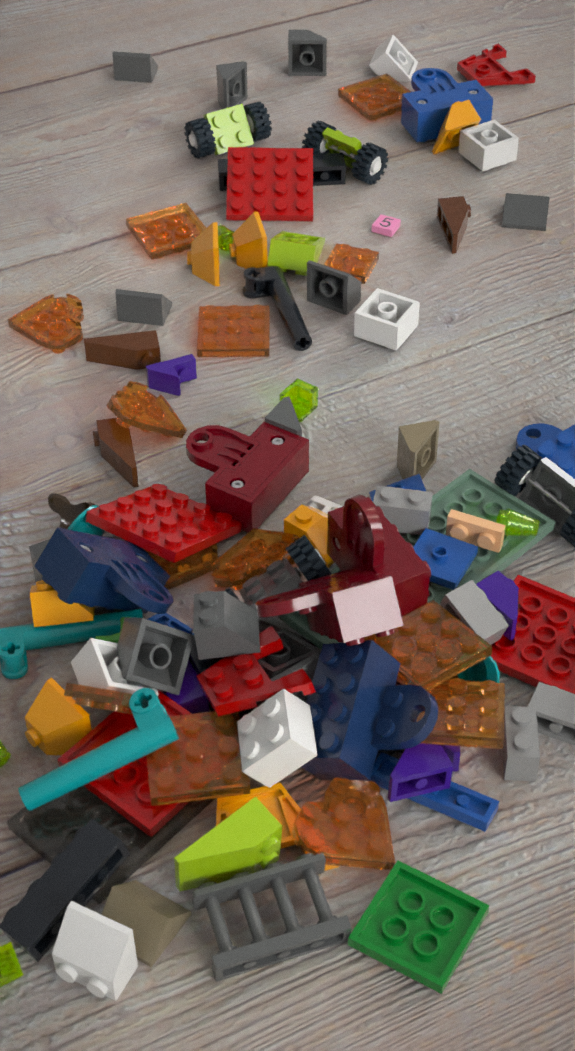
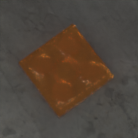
[324,244,379,284]
[64,683,133,715]

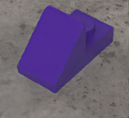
[146,354,197,396]

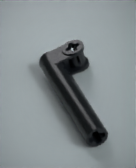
[242,266,312,351]

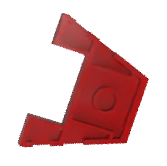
[457,43,536,86]
[196,626,315,716]

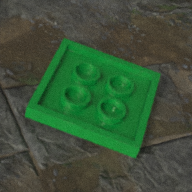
[348,860,489,994]

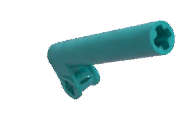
[0,609,143,679]
[18,688,179,811]

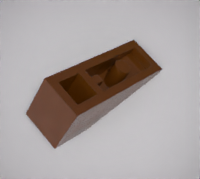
[437,196,471,254]
[84,330,161,370]
[93,416,139,487]

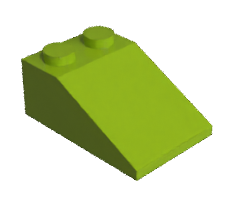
[267,231,325,276]
[174,796,282,891]

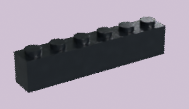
[218,153,346,191]

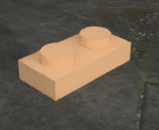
[446,509,506,553]

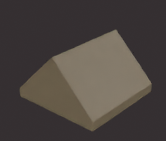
[397,420,440,479]
[101,880,191,967]

